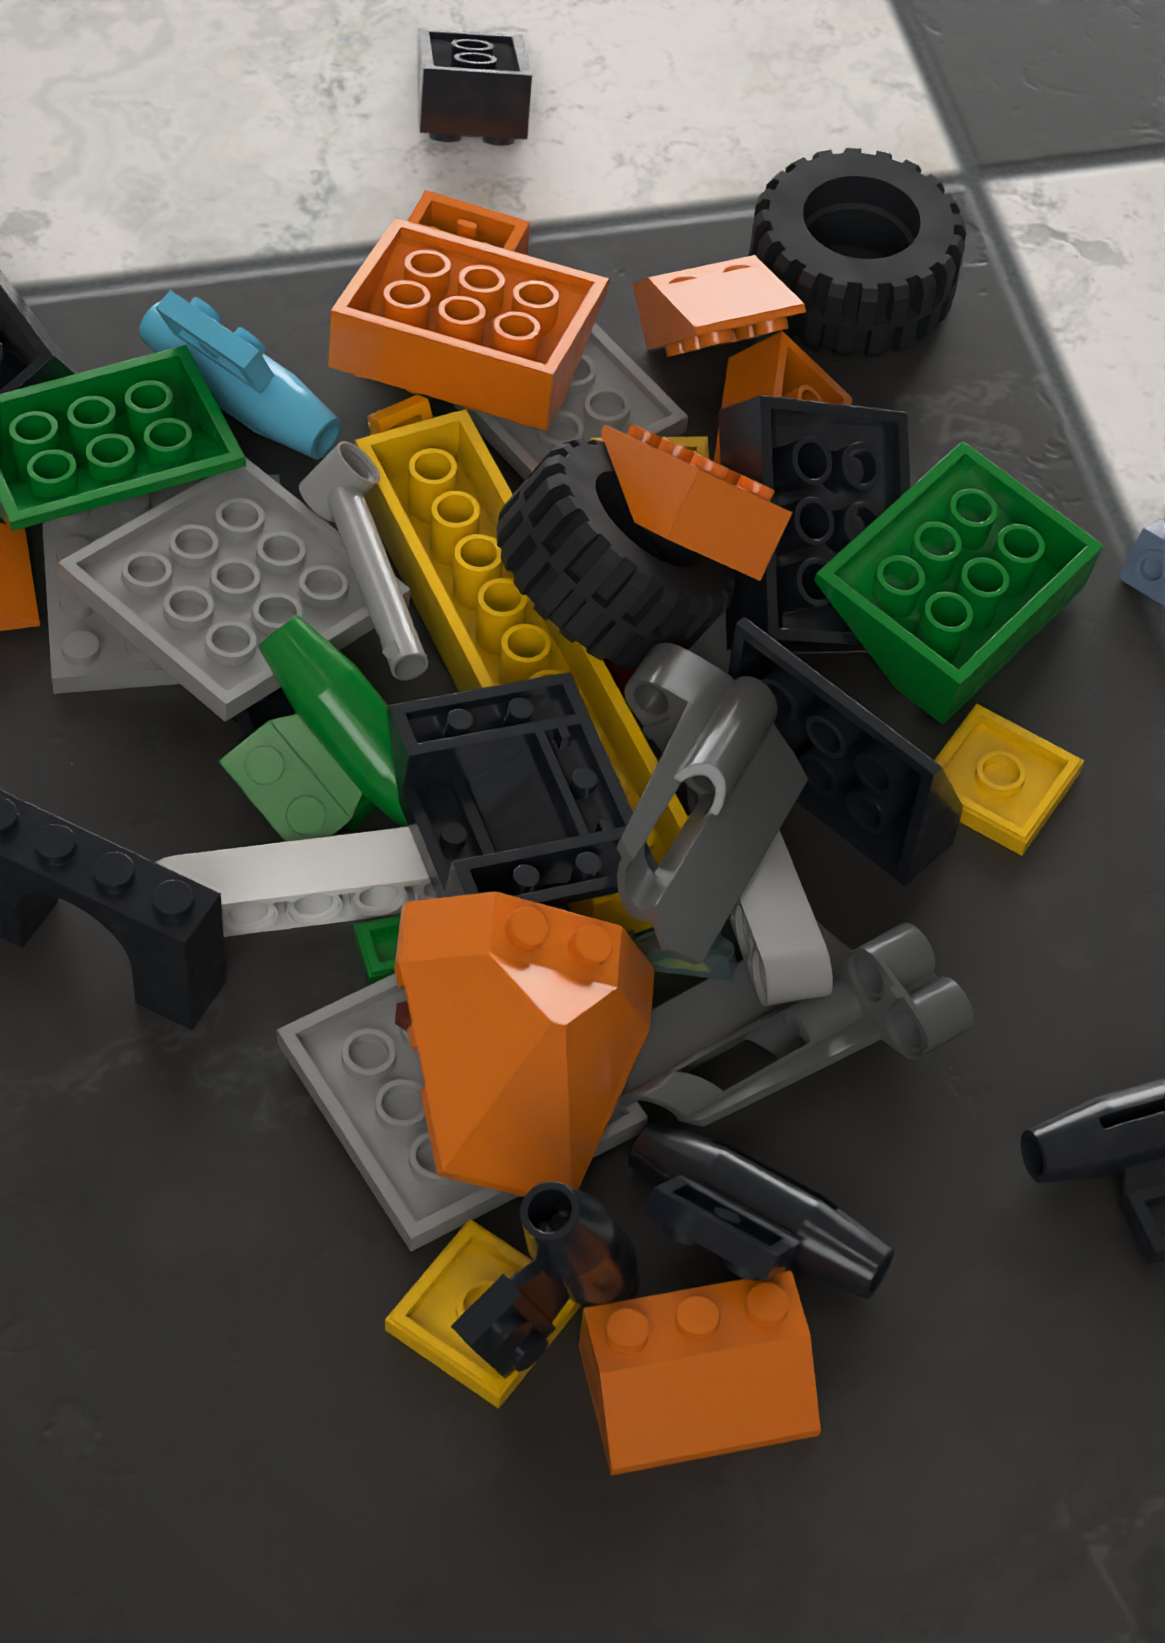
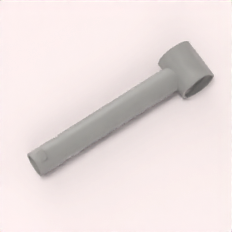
[299,441,428,680]

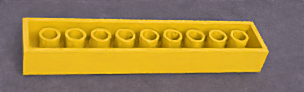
[355,409,688,935]

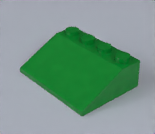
[0,345,246,531]
[814,441,1104,725]

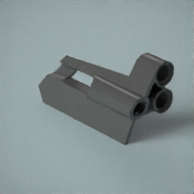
[616,643,808,965]
[617,920,974,1127]

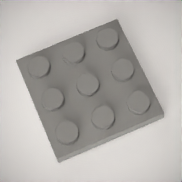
[452,323,688,480]

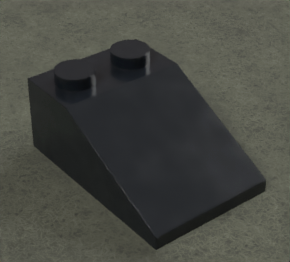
[417,28,532,146]

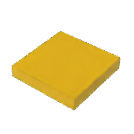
[934,703,1084,856]
[385,1219,581,1409]

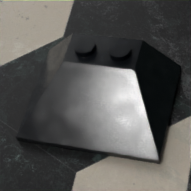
[387,672,658,907]

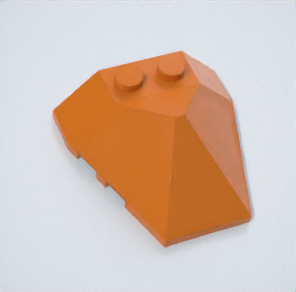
[394,892,655,1197]

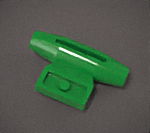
[218,614,409,842]

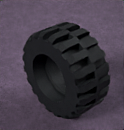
[749,148,967,357]
[496,439,735,670]

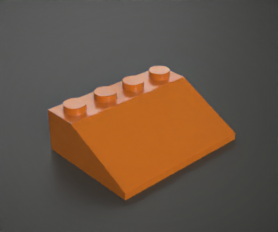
[328,218,609,431]

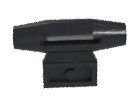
[1021,1078,1165,1265]
[628,1118,894,1299]
[450,1181,640,1379]

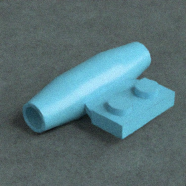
[139,290,342,459]

